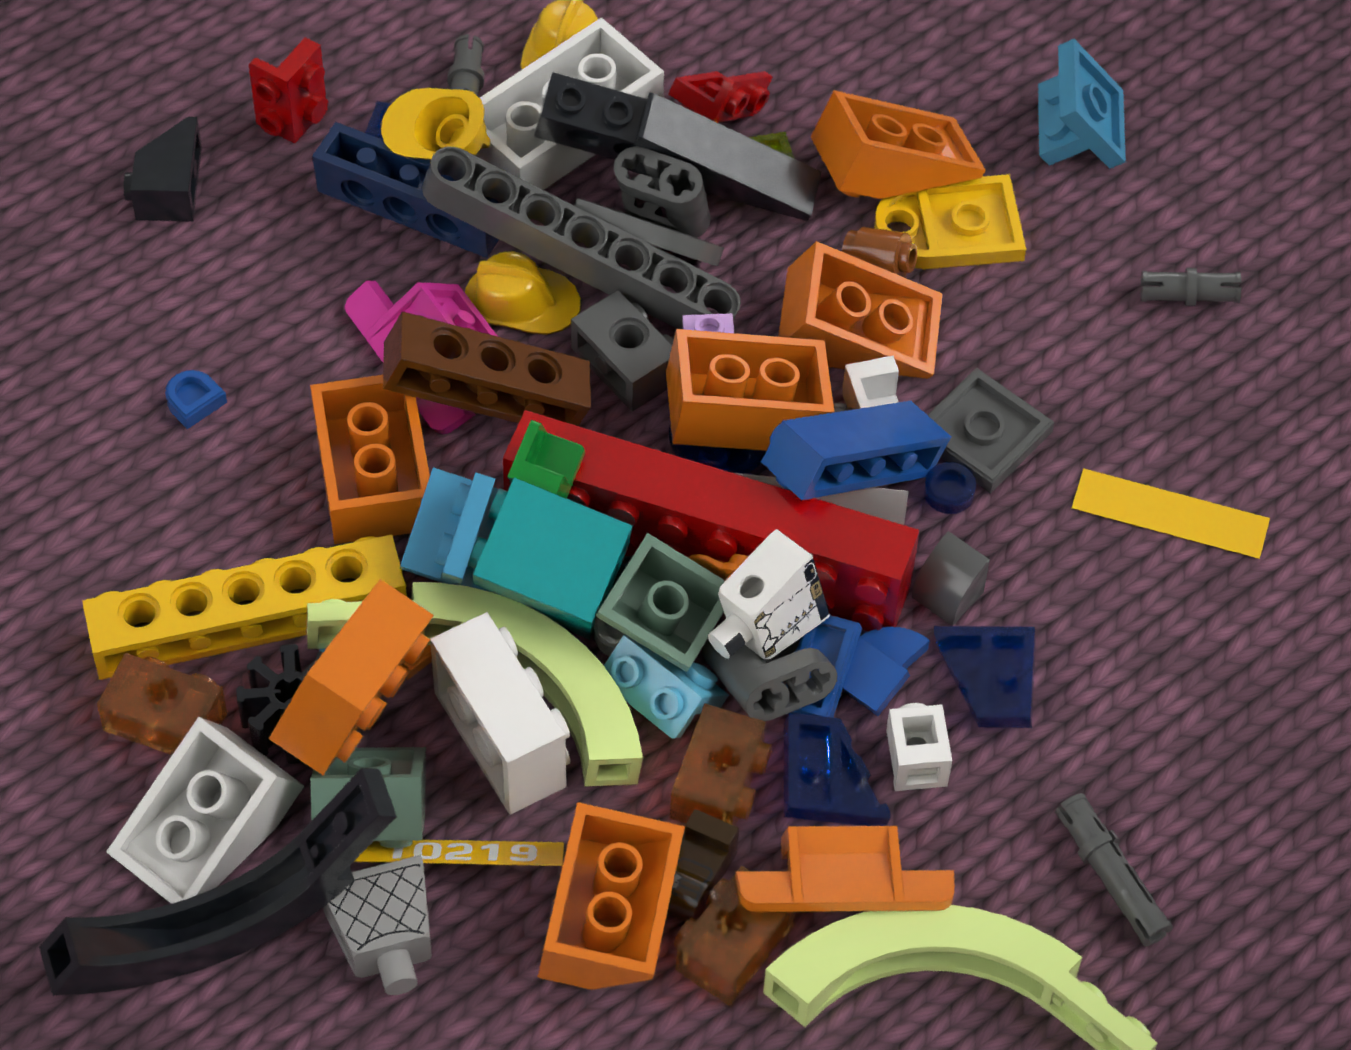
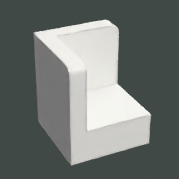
[842,356,899,409]

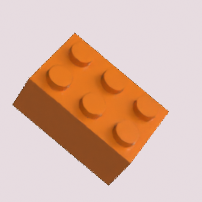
[666,329,835,451]
[310,375,430,544]
[269,579,434,775]

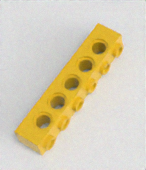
[82,534,407,680]

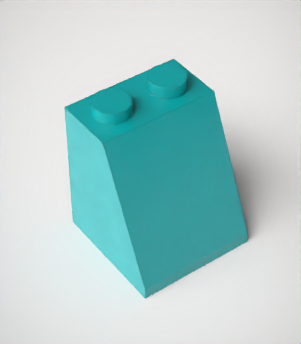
[467,478,632,640]

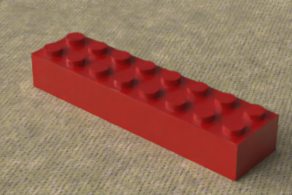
[503,410,920,631]

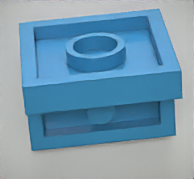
[1038,39,1126,169]
[400,467,499,592]

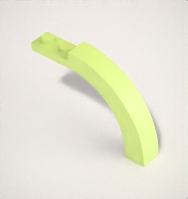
[307,582,643,786]
[763,905,1158,1050]

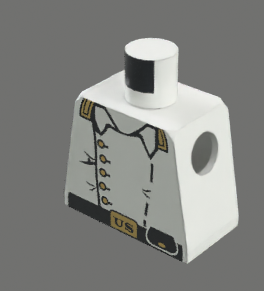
[708,529,830,659]

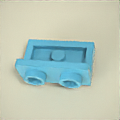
[604,634,729,739]

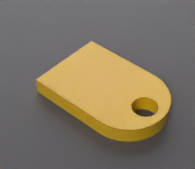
[874,174,1026,269]

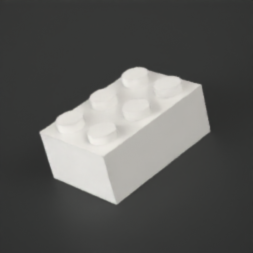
[430,612,570,815]

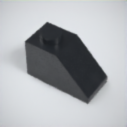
[123,116,202,222]

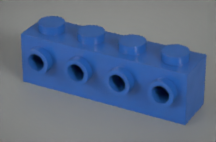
[761,401,951,500]

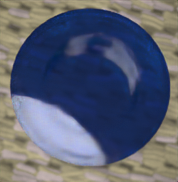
[924,462,976,514]

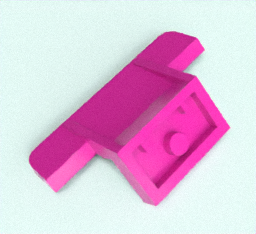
[345,280,498,434]

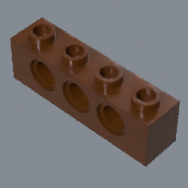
[383,311,591,426]

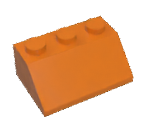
[537,802,685,990]

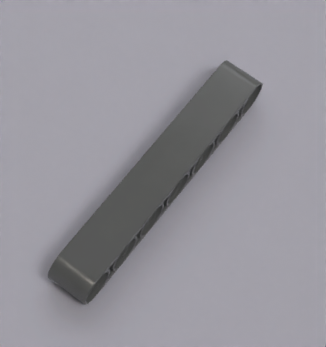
[422,146,741,329]

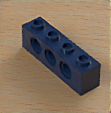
[312,122,499,258]

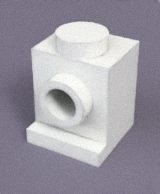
[886,703,952,791]

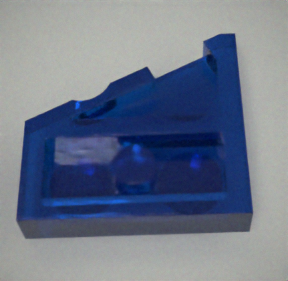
[934,626,1036,728]
[784,713,890,826]

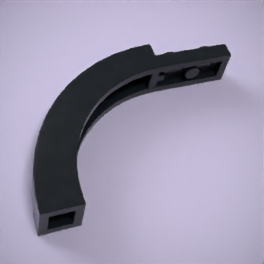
[39,768,397,996]

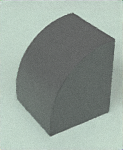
[912,531,990,626]

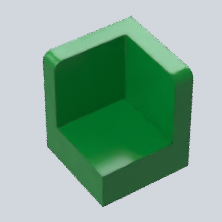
[507,420,585,499]

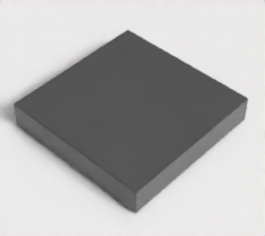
[928,368,1055,493]

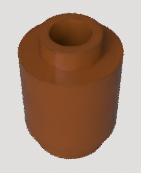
[842,227,918,278]

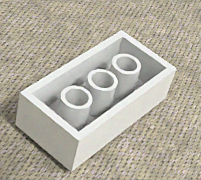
[475,18,664,190]

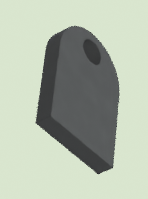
[575,198,724,266]

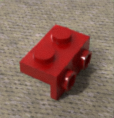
[248,37,328,144]
[668,71,773,123]

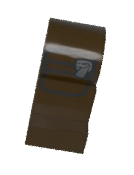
[667,809,739,925]

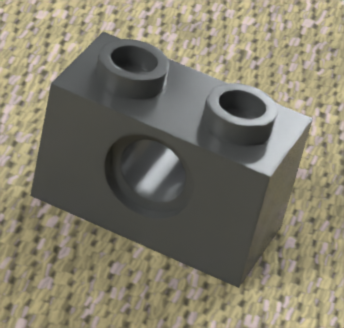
[571,290,673,412]

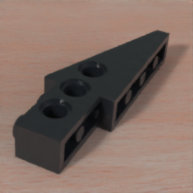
[534,72,822,222]

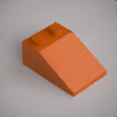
[811,90,986,199]
[778,241,943,379]

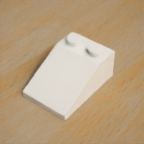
[106,717,304,904]

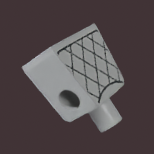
[323,855,432,995]

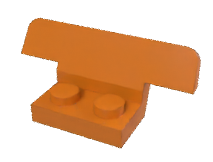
[735,826,954,912]

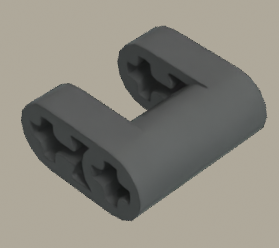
[614,146,711,237]
[702,638,837,722]

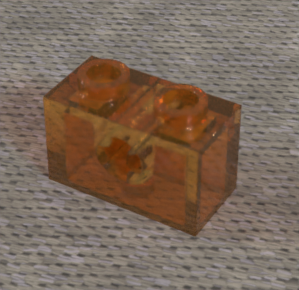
[97,653,227,755]
[670,704,772,826]
[674,866,795,1006]

